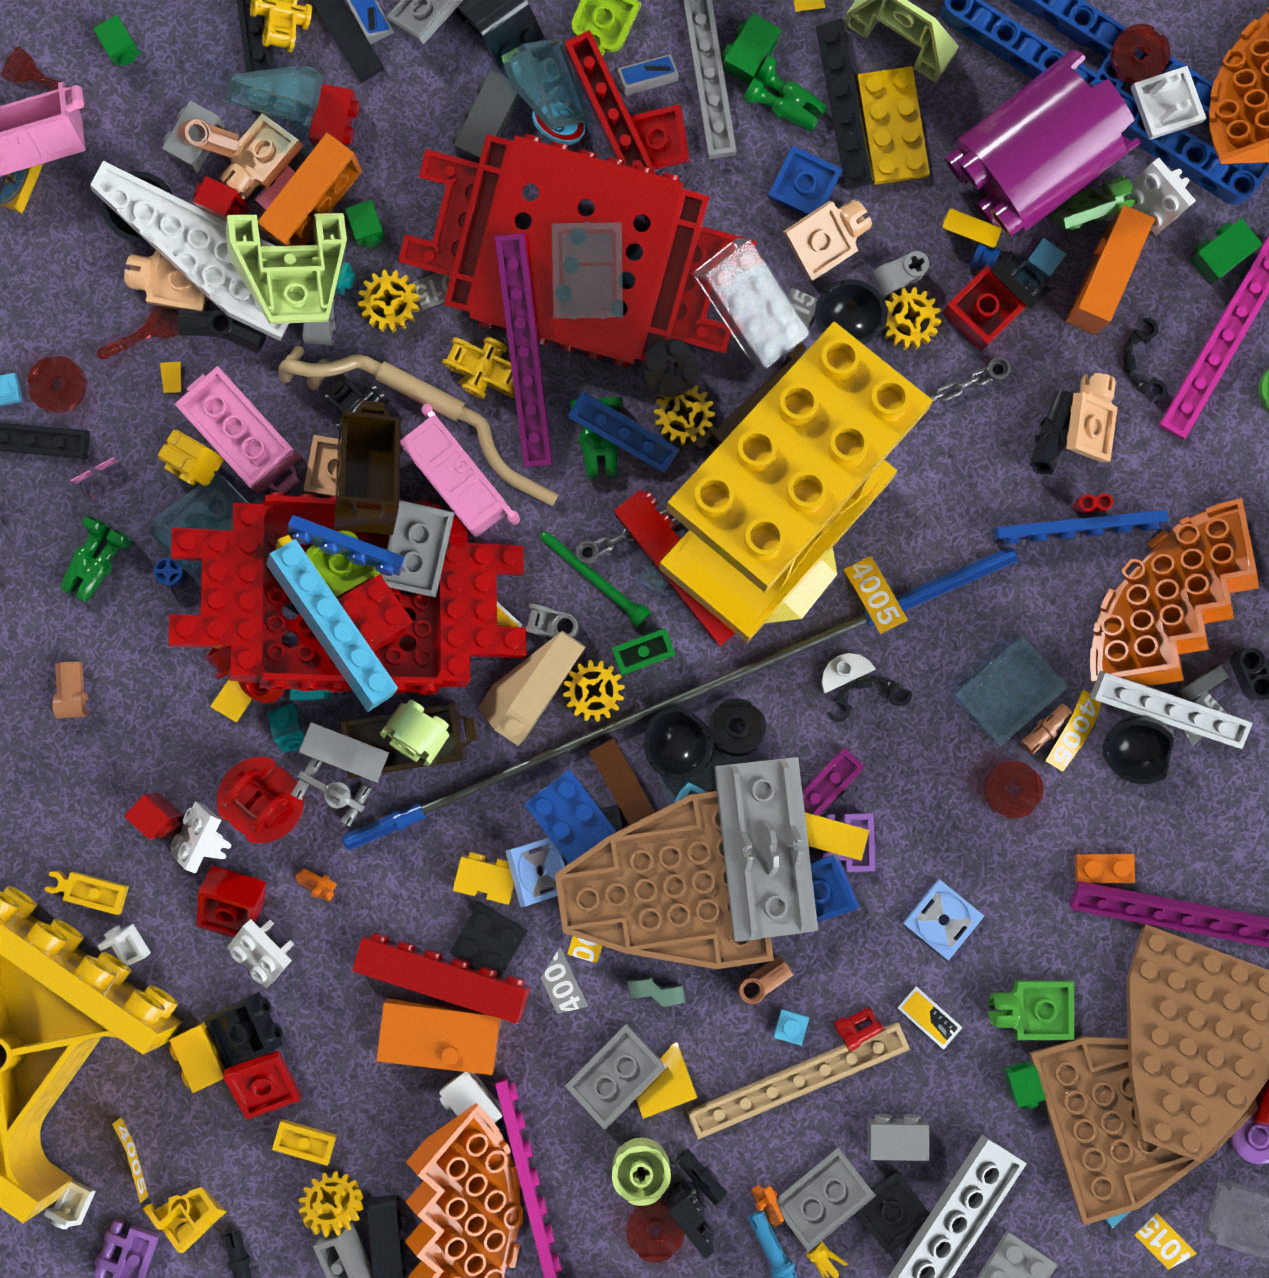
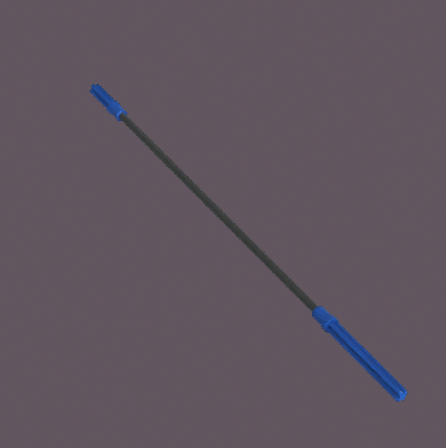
[342,547,1018,850]

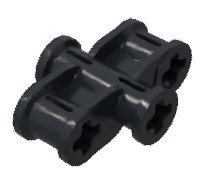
[322,374,389,431]

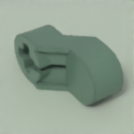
[627,976,685,1007]

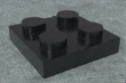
[990,251,1051,309]
[449,902,528,977]
[856,1169,930,1254]

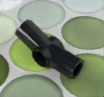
[178,310,266,354]
[1029,390,1074,475]

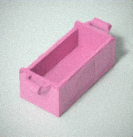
[0,82,86,176]
[175,366,302,494]
[400,404,520,538]

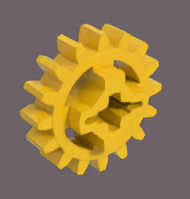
[358,270,420,333]
[884,287,941,350]
[654,385,715,446]
[563,660,625,722]
[299,1171,364,1238]

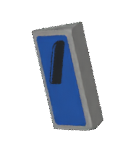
[345,0,394,45]
[617,54,679,96]

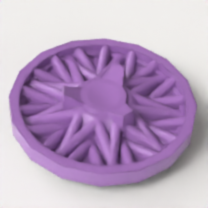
[1230,1114,1269,1164]

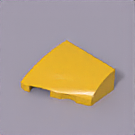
[636,1042,697,1119]
[143,1187,227,1253]

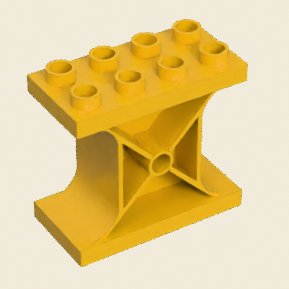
[659,321,933,643]
[0,886,183,1224]

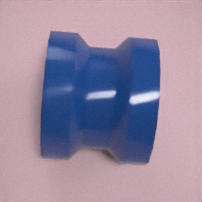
[968,242,1001,270]
[154,557,187,587]

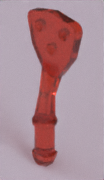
[2,47,70,90]
[97,306,179,359]

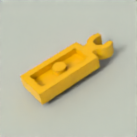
[45,871,129,915]

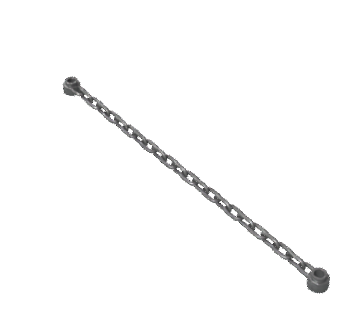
[576,357,1011,564]

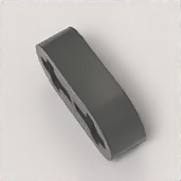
[1175,663,1229,701]

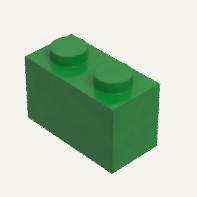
[721,12,781,85]
[1189,218,1263,285]
[612,628,676,676]

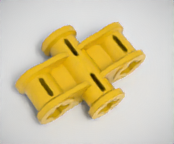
[250,0,312,53]
[441,337,515,399]

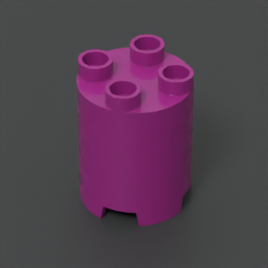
[944,49,1141,237]

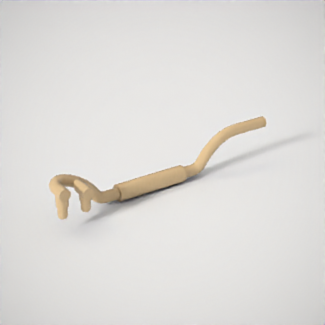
[278,345,559,507]

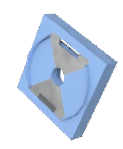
[505,838,565,907]
[903,879,984,961]

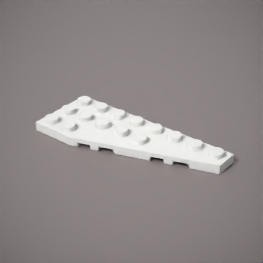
[90,161,289,341]

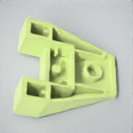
[844,0,959,83]
[226,213,347,324]

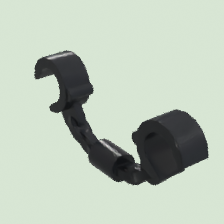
[1123,318,1167,403]
[827,676,912,722]

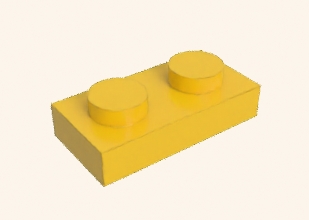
[272,1119,337,1166]

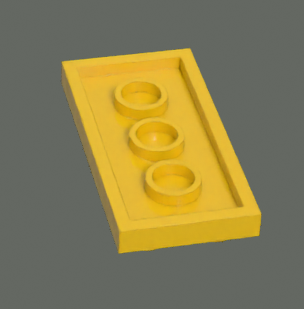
[857,66,930,185]

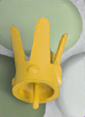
[805,1241,848,1278]

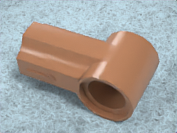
[177,119,239,159]
[53,662,89,719]
[736,954,793,1004]

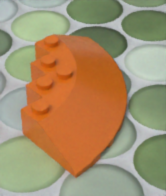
[1209,7,1269,164]
[1090,498,1259,685]
[405,1103,523,1278]

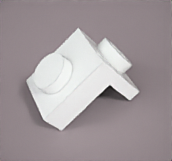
[98,924,151,966]
[44,1180,96,1229]

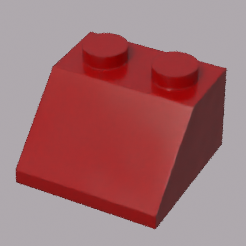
[196,865,267,938]

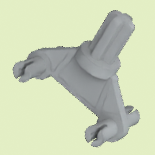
[291,758,372,827]

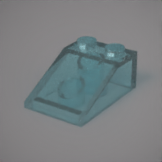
[501,38,589,130]
[225,66,324,127]
[149,471,248,574]

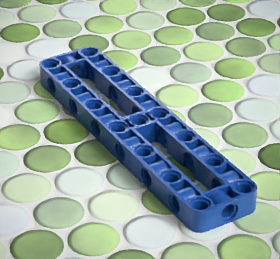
[940,0,1269,205]

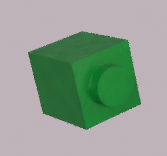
[93,15,141,66]
[345,200,386,248]
[1002,1061,1046,1109]

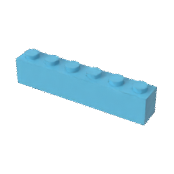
[266,539,398,712]

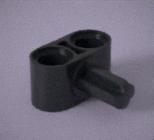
[1231,648,1269,701]

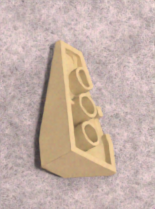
[478,631,586,746]

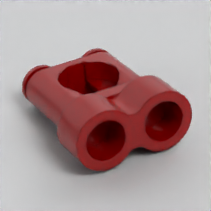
[1072,493,1114,513]
[833,1006,884,1052]

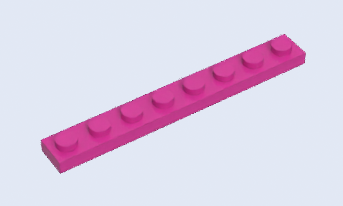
[1157,235,1269,440]
[495,1076,562,1278]

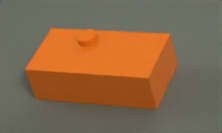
[258,133,362,246]
[1065,205,1155,335]
[376,998,501,1075]

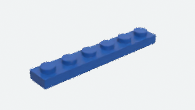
[992,510,1169,545]

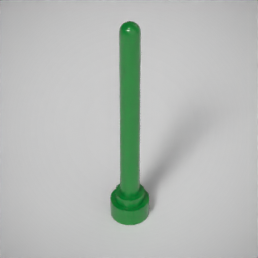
[540,531,652,628]

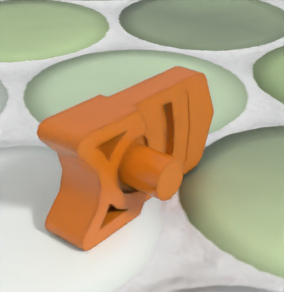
[296,868,337,902]
[751,1184,784,1227]

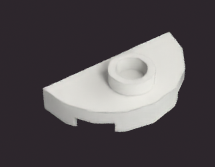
[821,653,876,693]

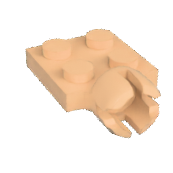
[220,113,303,200]
[783,200,872,281]
[124,249,207,311]
[1066,373,1118,462]
[304,435,338,496]

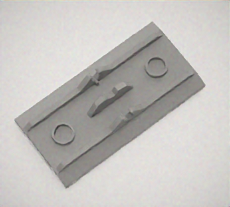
[714,757,818,942]

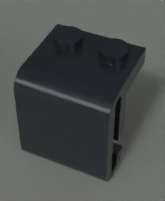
[455,0,544,69]

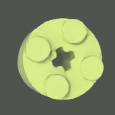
[380,700,449,766]
[612,1138,671,1206]

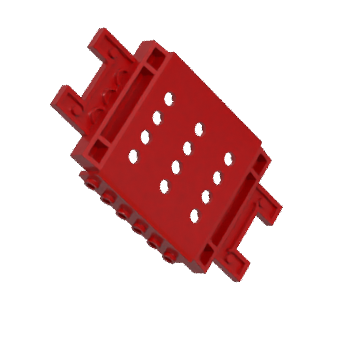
[398,134,757,368]
[168,492,526,694]

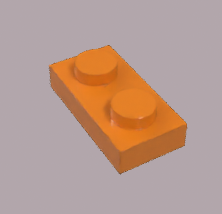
[1075,854,1135,883]

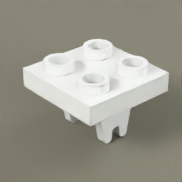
[1131,66,1206,140]
[1127,158,1196,236]
[170,801,231,873]
[227,919,294,988]

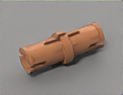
[1020,704,1072,755]

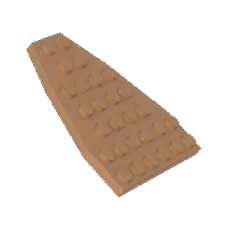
[555,791,774,969]
[1126,924,1269,1162]
[1028,1036,1259,1225]

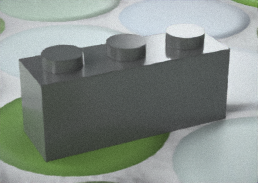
[453,70,522,163]

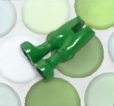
[742,55,827,132]
[570,397,624,479]
[60,515,133,603]

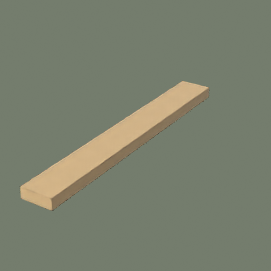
[687,1022,910,1139]

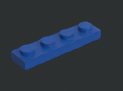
[568,391,680,473]
[288,515,405,576]

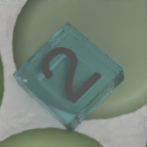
[637,561,668,596]

